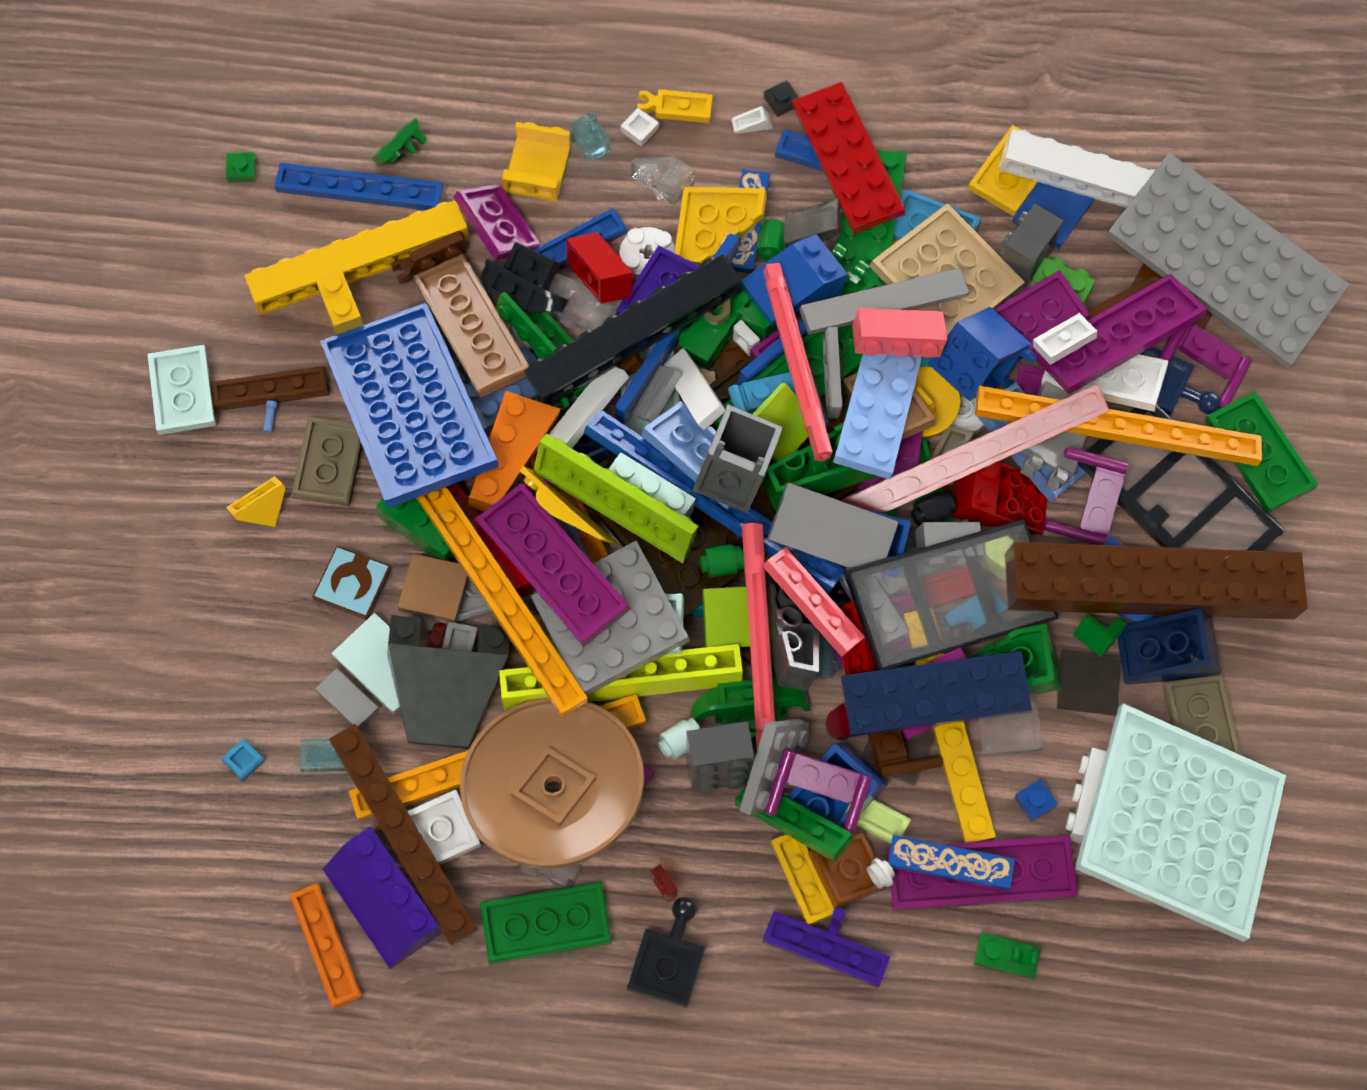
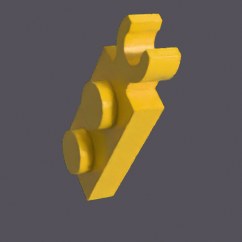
[637,89,713,124]

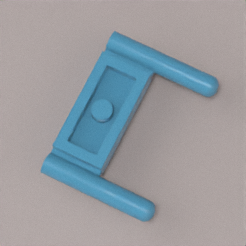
[728,368,829,427]

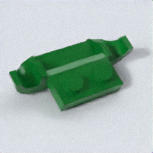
[690,677,810,744]

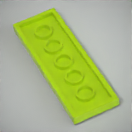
[533,433,698,563]

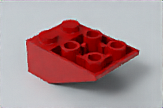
[952,461,1047,535]

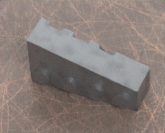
[765,571,819,692]

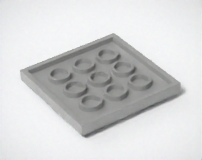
[531,541,690,696]

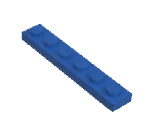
[274,163,443,211]

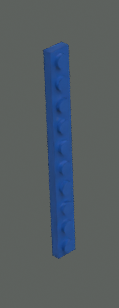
[583,410,845,594]

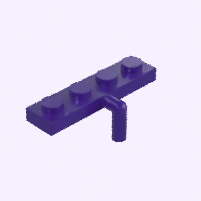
[762,908,890,988]

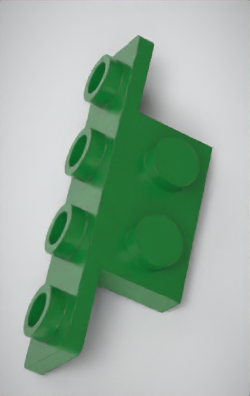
[496,292,574,359]

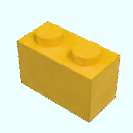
[315,270,363,335]

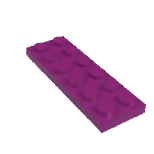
[1034,274,1207,395]
[476,483,631,647]
[886,836,1078,911]

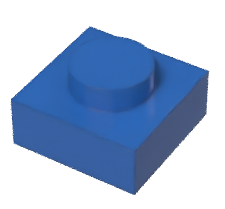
[1014,779,1058,823]

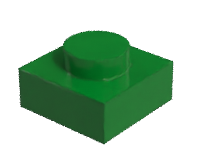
[226,152,256,182]

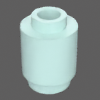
[658,718,701,760]

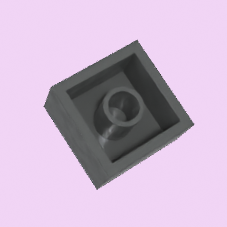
[999,204,1064,288]

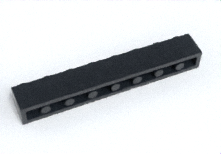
[524,254,742,406]

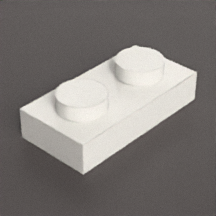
[1033,313,1097,365]

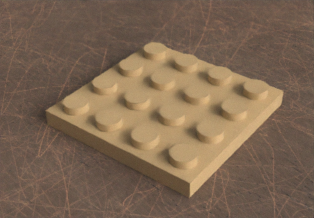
[869,203,1025,336]

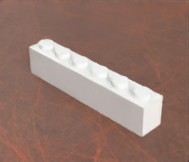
[999,129,1155,208]

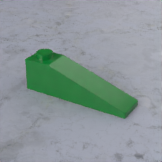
[966,623,1062,695]

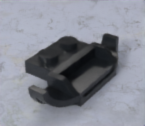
[481,242,568,313]

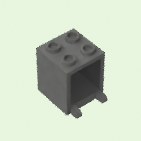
[692,405,783,513]

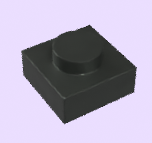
[763,80,799,117]

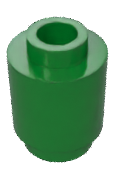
[756,219,787,262]
[699,544,744,578]

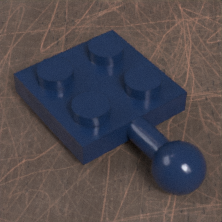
[1139,347,1221,416]

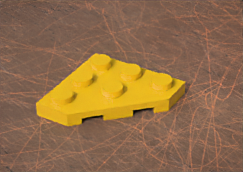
[675,187,767,267]

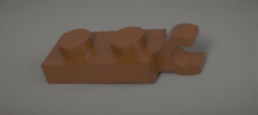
[391,230,466,284]

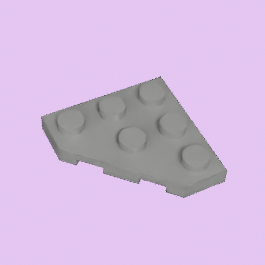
[739,719,810,815]

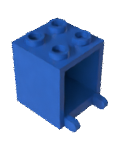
[928,307,1037,402]

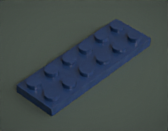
[841,651,1032,737]

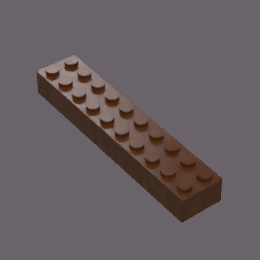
[1005,542,1308,620]

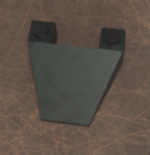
[387,615,510,749]

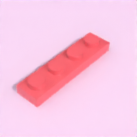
[763,547,865,657]

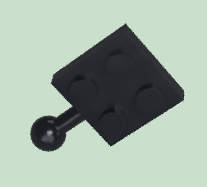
[627,897,705,1009]

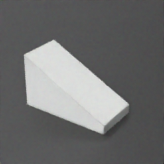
[732,106,773,134]

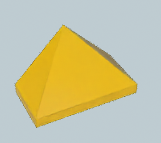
[226,476,286,527]

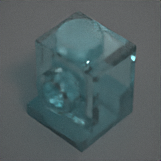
[569,111,610,162]

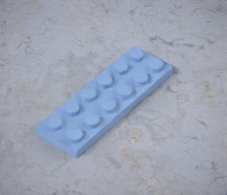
[833,354,922,480]

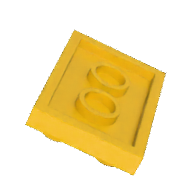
[968,125,1039,216]

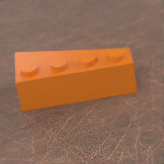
[468,391,561,512]

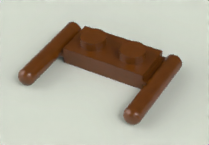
[868,730,943,778]

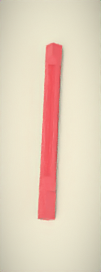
[763,263,833,461]
[742,523,776,749]

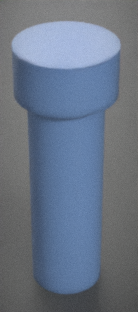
[263,400,278,433]

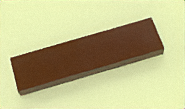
[211,366,329,411]

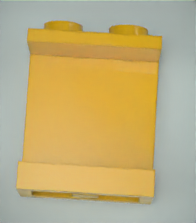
[502,122,571,202]

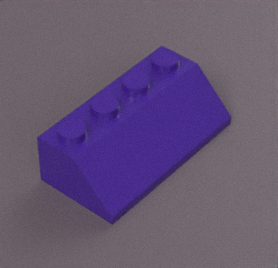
[323,827,442,969]

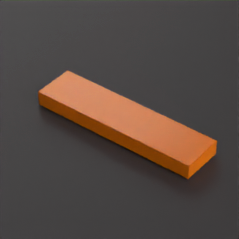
[289,883,363,1010]

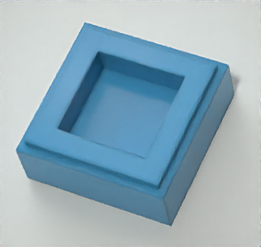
[221,738,265,782]

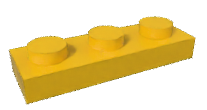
[770,834,834,925]

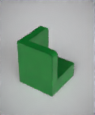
[1073,615,1127,657]

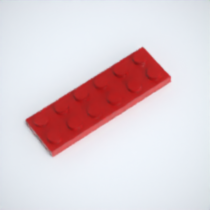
[792,82,905,235]

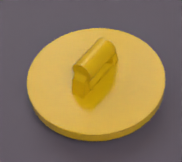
[914,367,961,438]

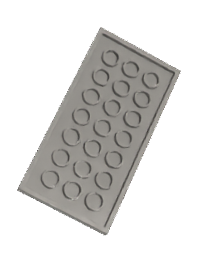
[1106,153,1350,369]

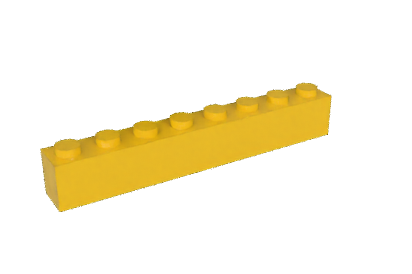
[244,200,470,316]

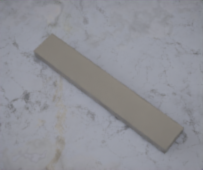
[799,268,969,335]

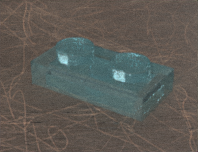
[299,739,347,772]

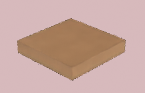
[397,554,468,623]

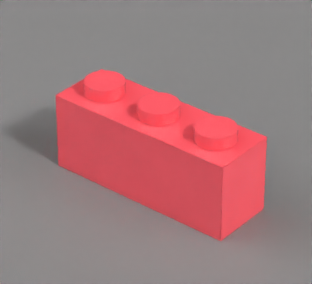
[852,308,947,358]

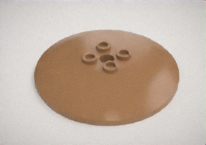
[460,697,644,868]

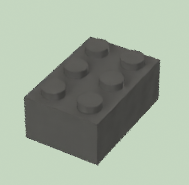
[686,721,754,794]

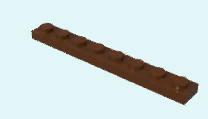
[329,724,477,946]

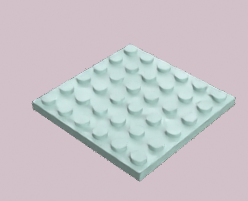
[1075,704,1286,942]

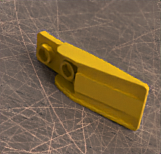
[519,466,618,545]

